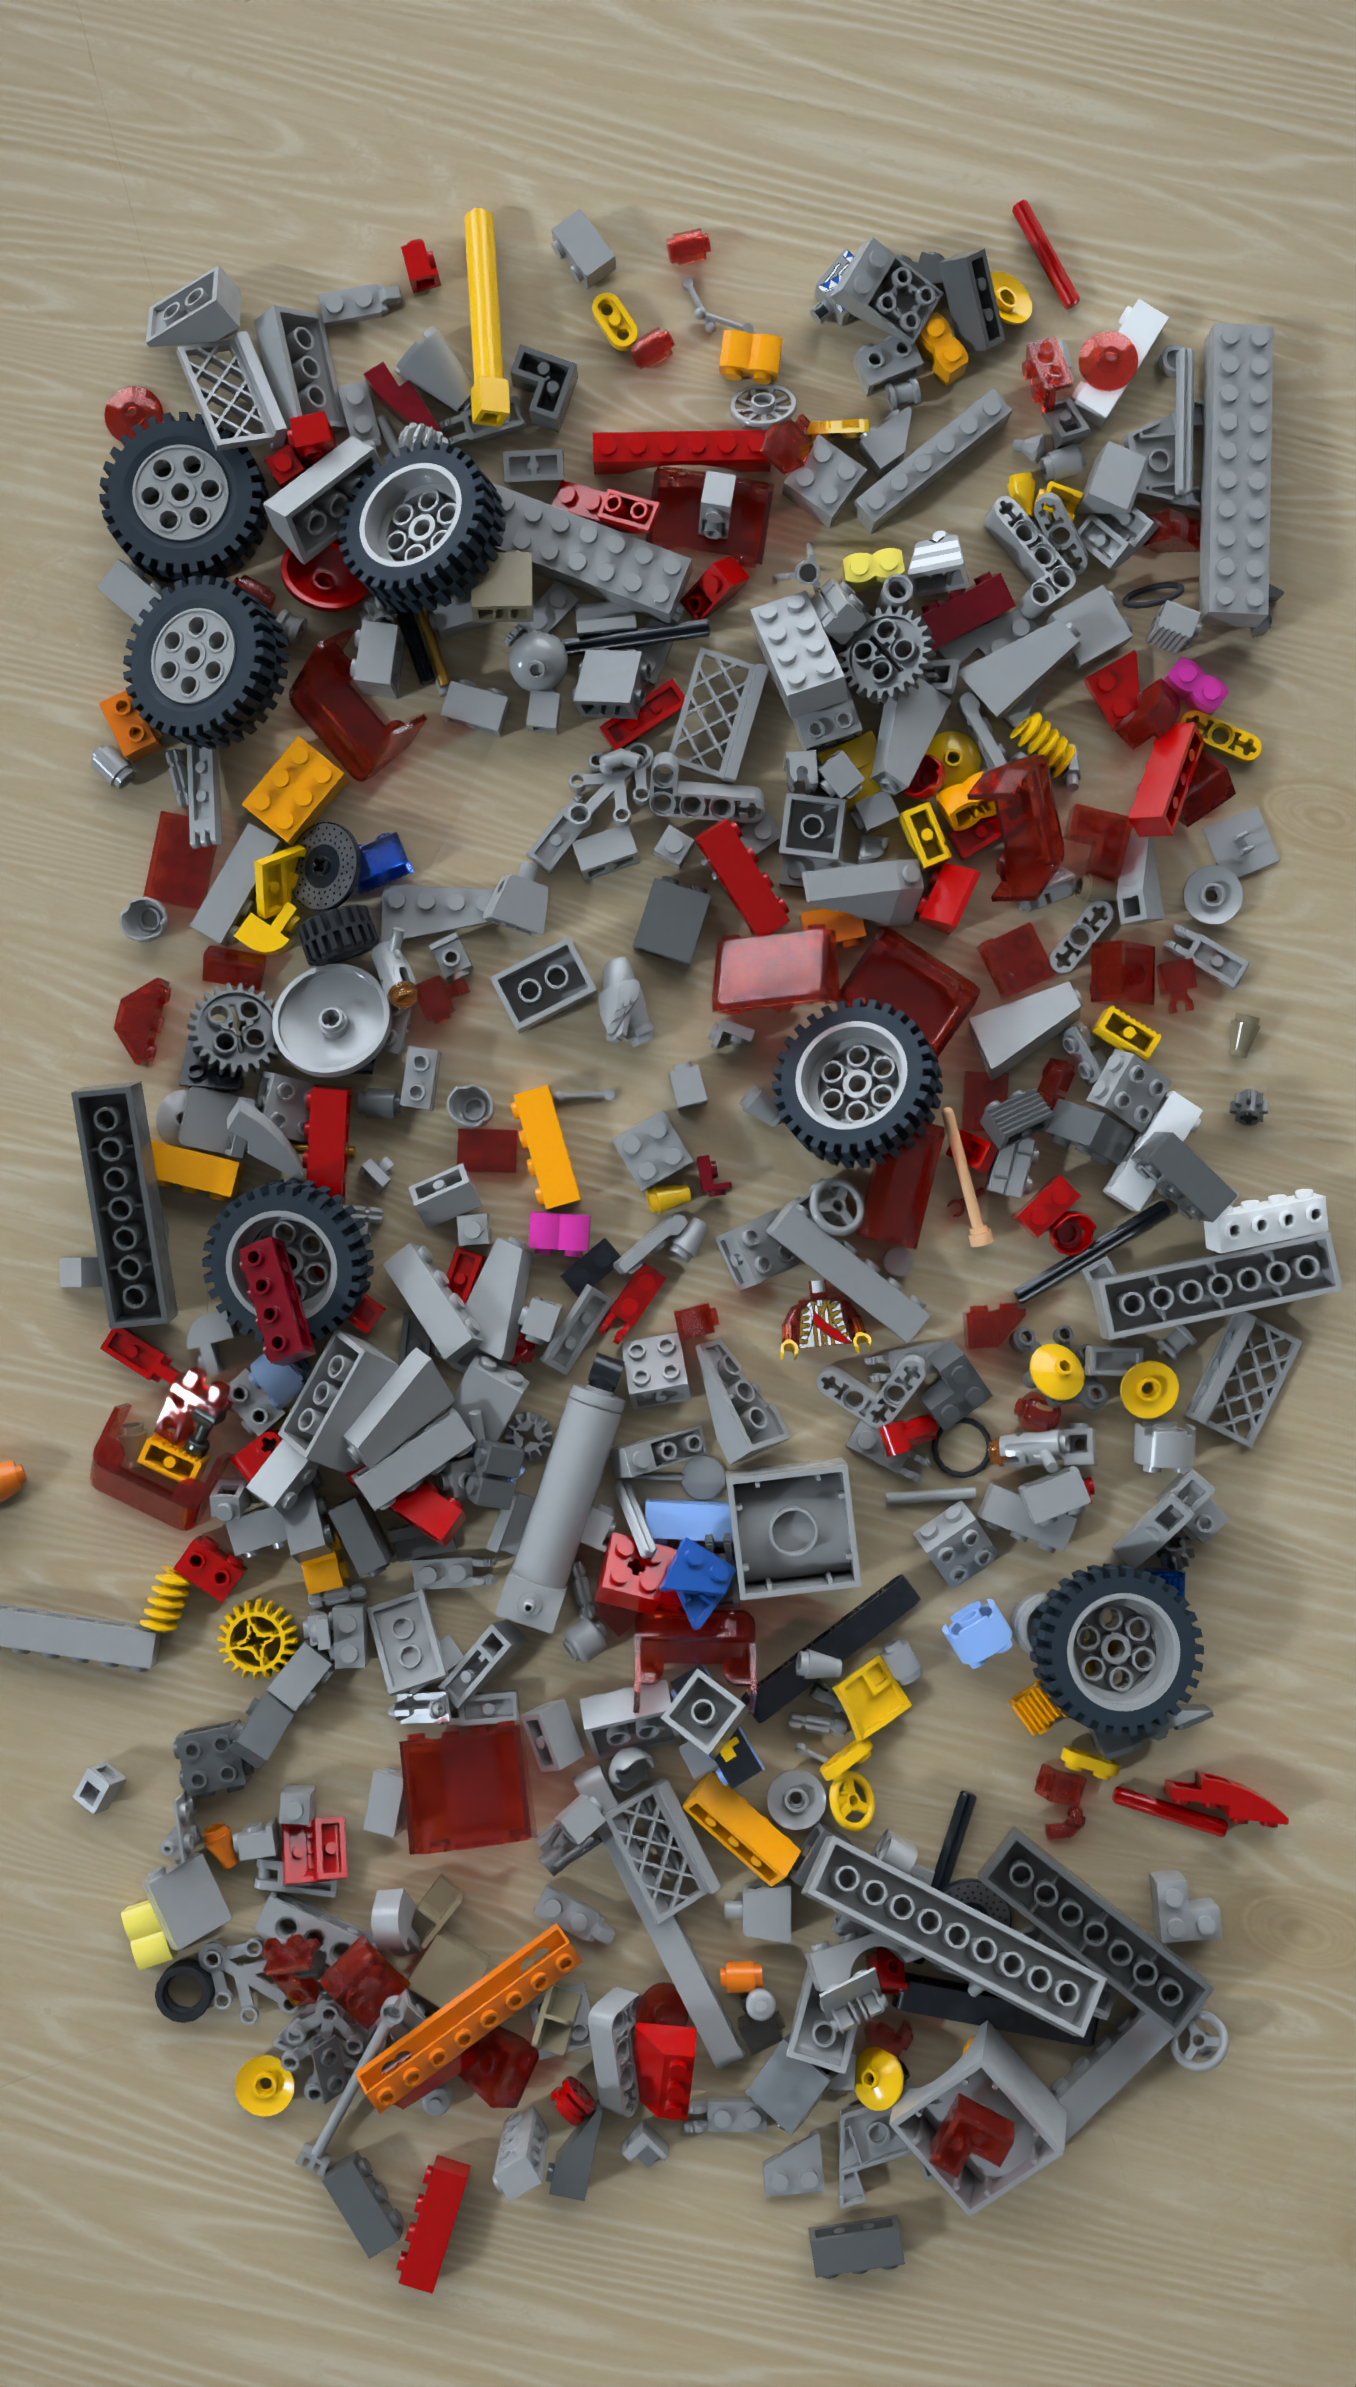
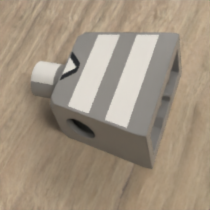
[907,531,970,598]

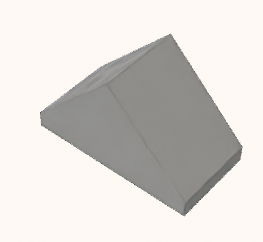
[923,659,960,699]
[59,1257,103,1287]

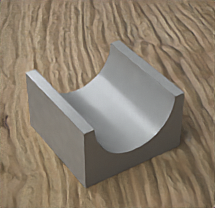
[725,1458,862,1601]
[889,2020,1067,2217]

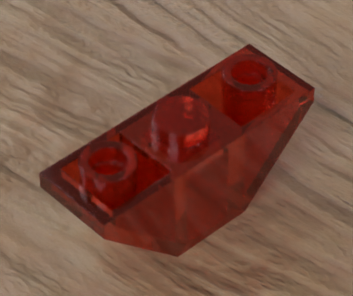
[114,978,171,1068]

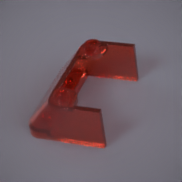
[289,628,427,782]
[967,755,1065,902]
[90,1403,233,1531]
[633,1610,757,1714]

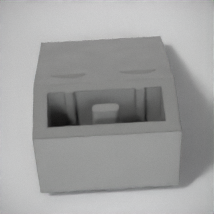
[830,237,943,345]

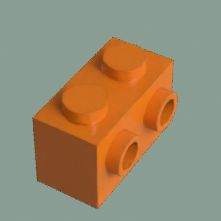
[98,690,163,762]

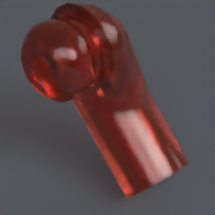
[1045,1807,1086,1840]

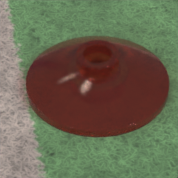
[1078,331,1138,391]
[104,386,164,442]
[636,1982,689,2027]

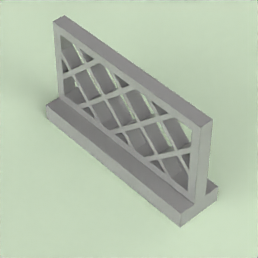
[176,331,287,451]
[669,647,769,785]
[1184,1311,1303,1448]
[602,1778,722,1924]

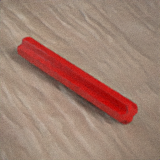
[1012,200,1080,310]
[1112,1786,1228,1837]

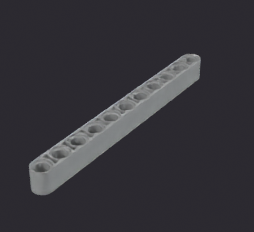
[573,1764,746,2070]

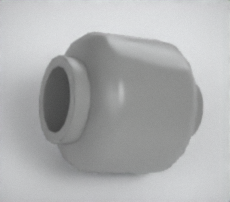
[562,1618,608,1663]

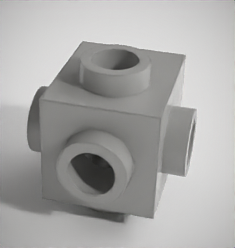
[436,1454,477,1501]

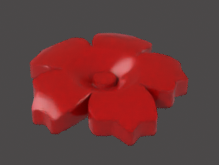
[509,1331,535,1366]

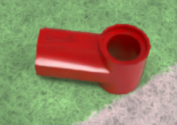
[878,1414,939,1457]

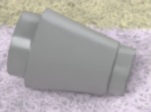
[739,1085,781,1127]
[669,1217,708,1263]
[796,1649,842,1679]

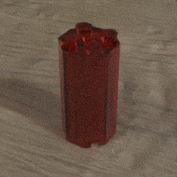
[856,1121,945,1249]

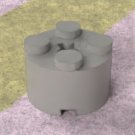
[1134,1420,1196,1473]

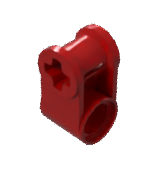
[230,1429,283,1483]

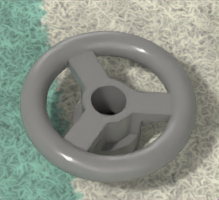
[809,1178,865,1236]
[1170,2010,1229,2072]

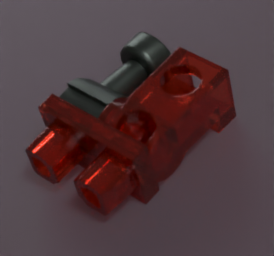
[154,1366,233,1457]
[261,1934,344,2007]

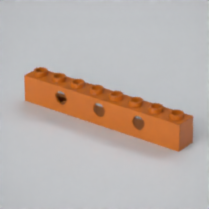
[355,1923,583,2114]

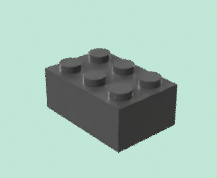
[1131,1132,1238,1222]

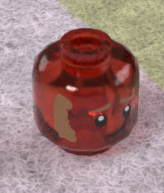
[1014,1391,1061,1432]

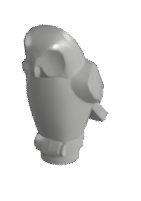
[599,956,655,1047]

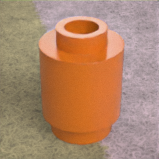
[720,1960,763,1993]

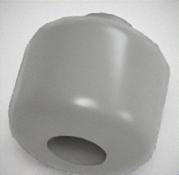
[746,1988,776,2021]
[421,2083,452,2117]

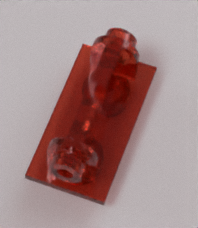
[1037,1058,1076,1111]

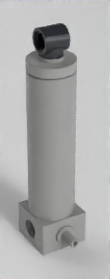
[495,1352,626,1634]

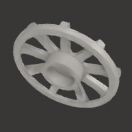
[730,384,797,430]

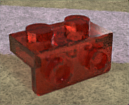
[1022,336,1073,414]

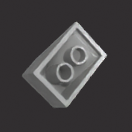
[146,265,242,347]
[786,1963,861,2074]

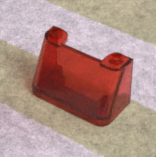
[645,466,775,568]
[711,924,841,1016]
[836,927,980,1058]

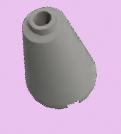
[395,325,474,412]

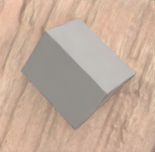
[1076,441,1149,514]

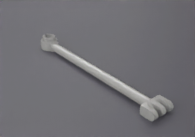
[295,1995,407,2177]

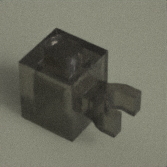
[738,1992,786,2056]

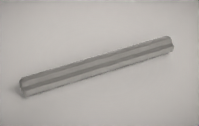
[1175,348,1194,496]

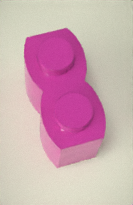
[1161,657,1229,716]
[528,1212,591,1257]

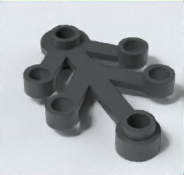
[1009,1325,1108,1410]

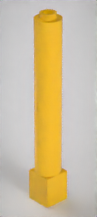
[464,208,510,427]

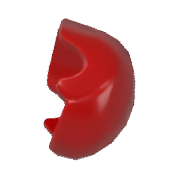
[902,755,945,800]
[1049,1210,1097,1256]

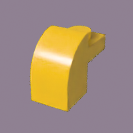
[234,901,302,956]

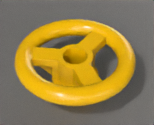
[829,1771,875,1832]

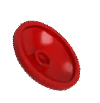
[280,540,368,612]

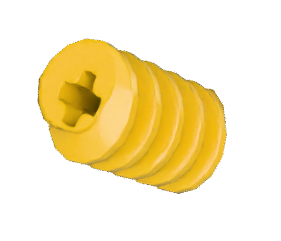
[1010,712,1076,778]
[139,1566,193,1633]

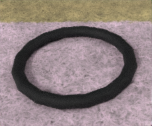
[1122,582,1184,609]
[931,1417,993,1478]

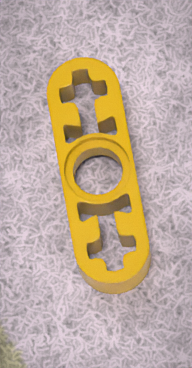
[1178,710,1262,763]

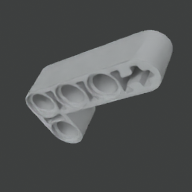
[984,496,1076,619]
[649,752,766,823]
[831,1829,918,1936]
[588,1987,646,2117]

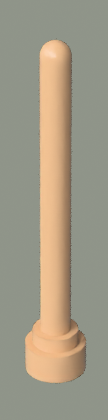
[942,1107,994,1247]

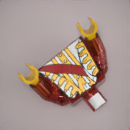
[779,1279,872,1360]

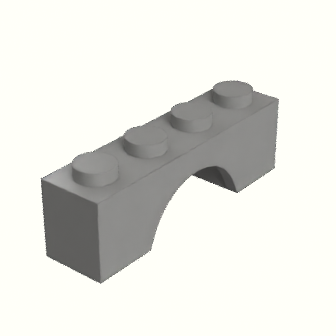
[805,1929,922,1992]

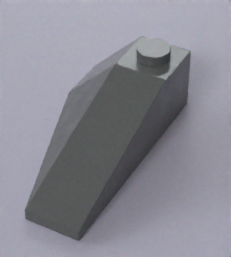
[1088,1704,1214,1760]

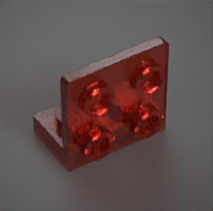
[977,922,1055,1001]

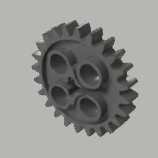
[839,605,936,704]
[187,982,279,1077]

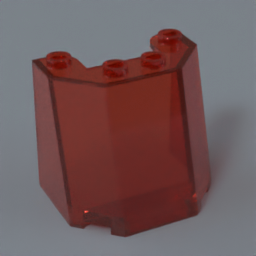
[399,1720,538,1855]

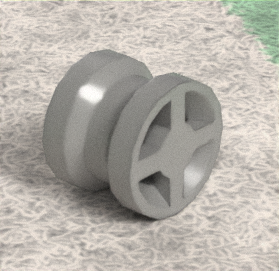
[276,609,307,646]

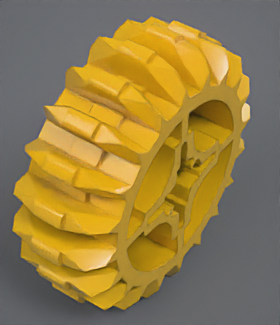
[217,1598,299,1680]

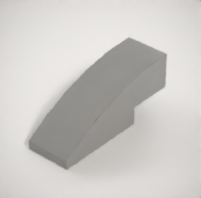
[227,1098,303,1181]

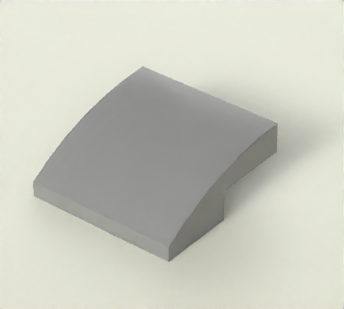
[1077,505,1159,570]

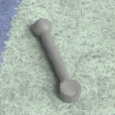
[682,277,717,333]
[694,307,754,334]
[554,1089,616,1103]
[795,1743,853,1771]

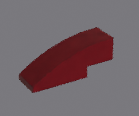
[363,362,441,432]

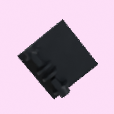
[179,1037,244,1091]

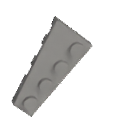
[380,885,495,943]

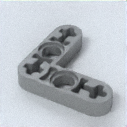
[817,1355,927,1429]

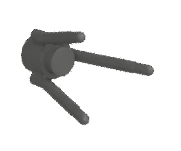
[539,1825,603,1877]

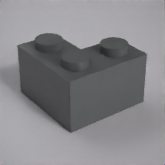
[510,344,578,433]
[1044,1098,1135,1166]
[918,1340,993,1431]

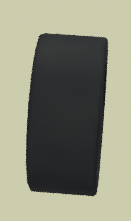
[155,1959,215,2023]

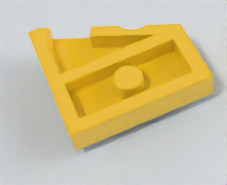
[805,419,869,440]
[254,845,307,919]

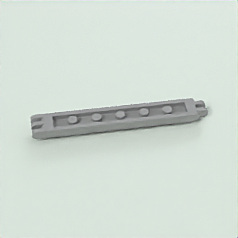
[187,744,222,849]

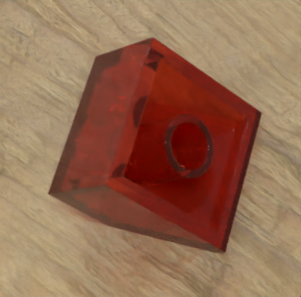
[1178,749,1236,828]
[1089,940,1155,1006]
[458,2025,540,2108]

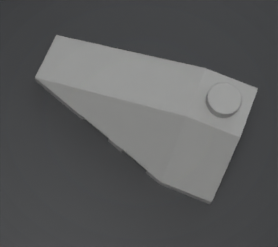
[802,859,924,927]
[696,1338,791,1465]

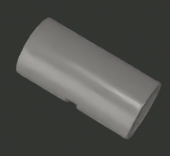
[876,574,913,613]

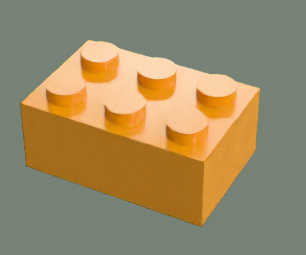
[241,736,350,847]

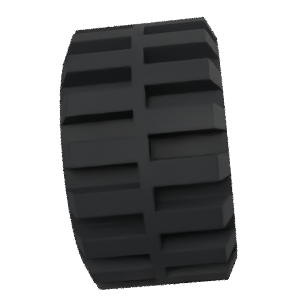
[296,904,379,966]

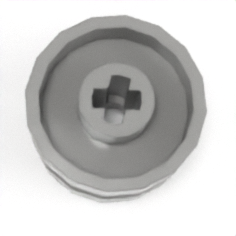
[1010,1592,1086,1655]

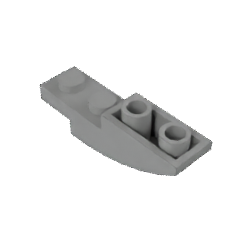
[1111,1468,1215,1568]

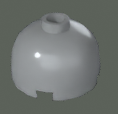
[509,630,568,692]

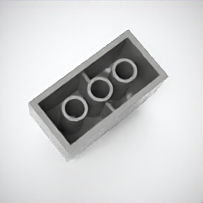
[278,1328,399,1472]

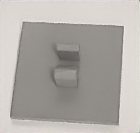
[1202,806,1280,878]

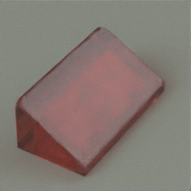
[202,946,266,991]

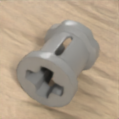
[885,376,921,411]
[1156,1325,1197,1362]

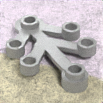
[567,743,654,830]
[198,1936,304,2025]
[281,1996,364,2103]

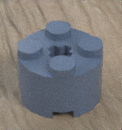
[248,1353,312,1411]

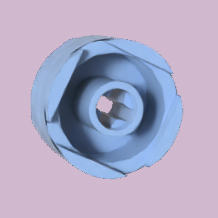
[942,1599,1013,1669]

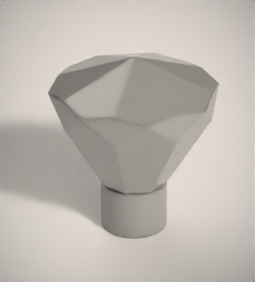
[1013,434,1046,464]

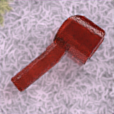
[947,1187,986,1217]

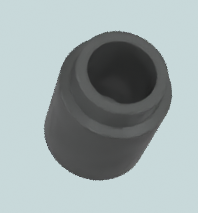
[358,1088,402,1119]

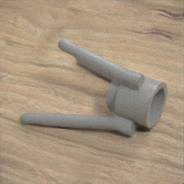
[773,542,821,593]

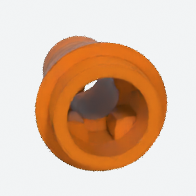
[202,1822,239,1870]

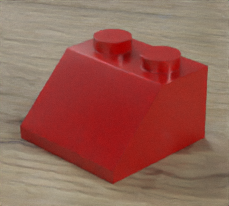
[916,862,981,935]

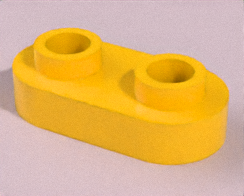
[592,293,638,351]
[819,1737,873,1782]
[1060,1746,1121,1781]

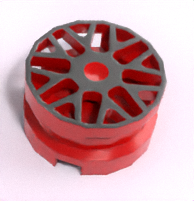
[550,2076,596,2126]

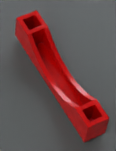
[593,430,772,475]

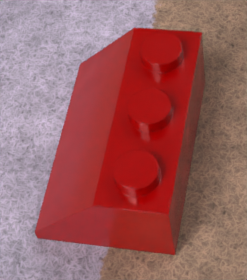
[633,2022,696,2121]

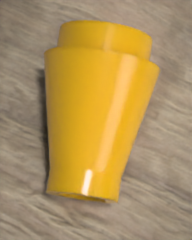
[1006,472,1036,518]
[646,1184,691,1214]

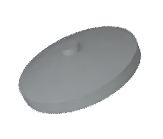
[272,964,392,1078]

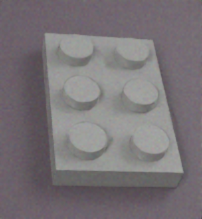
[367,1589,449,1696]

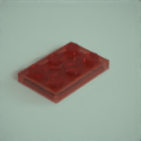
[143,811,217,910]

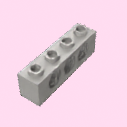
[254,1891,378,1981]

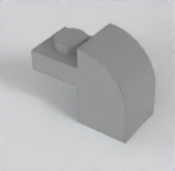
[187,1309,240,1376]
[371,1888,422,1956]

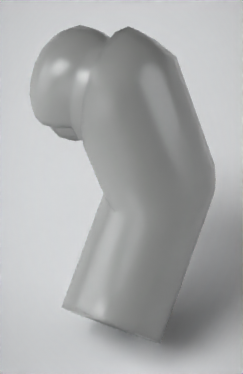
[599,748,644,775]

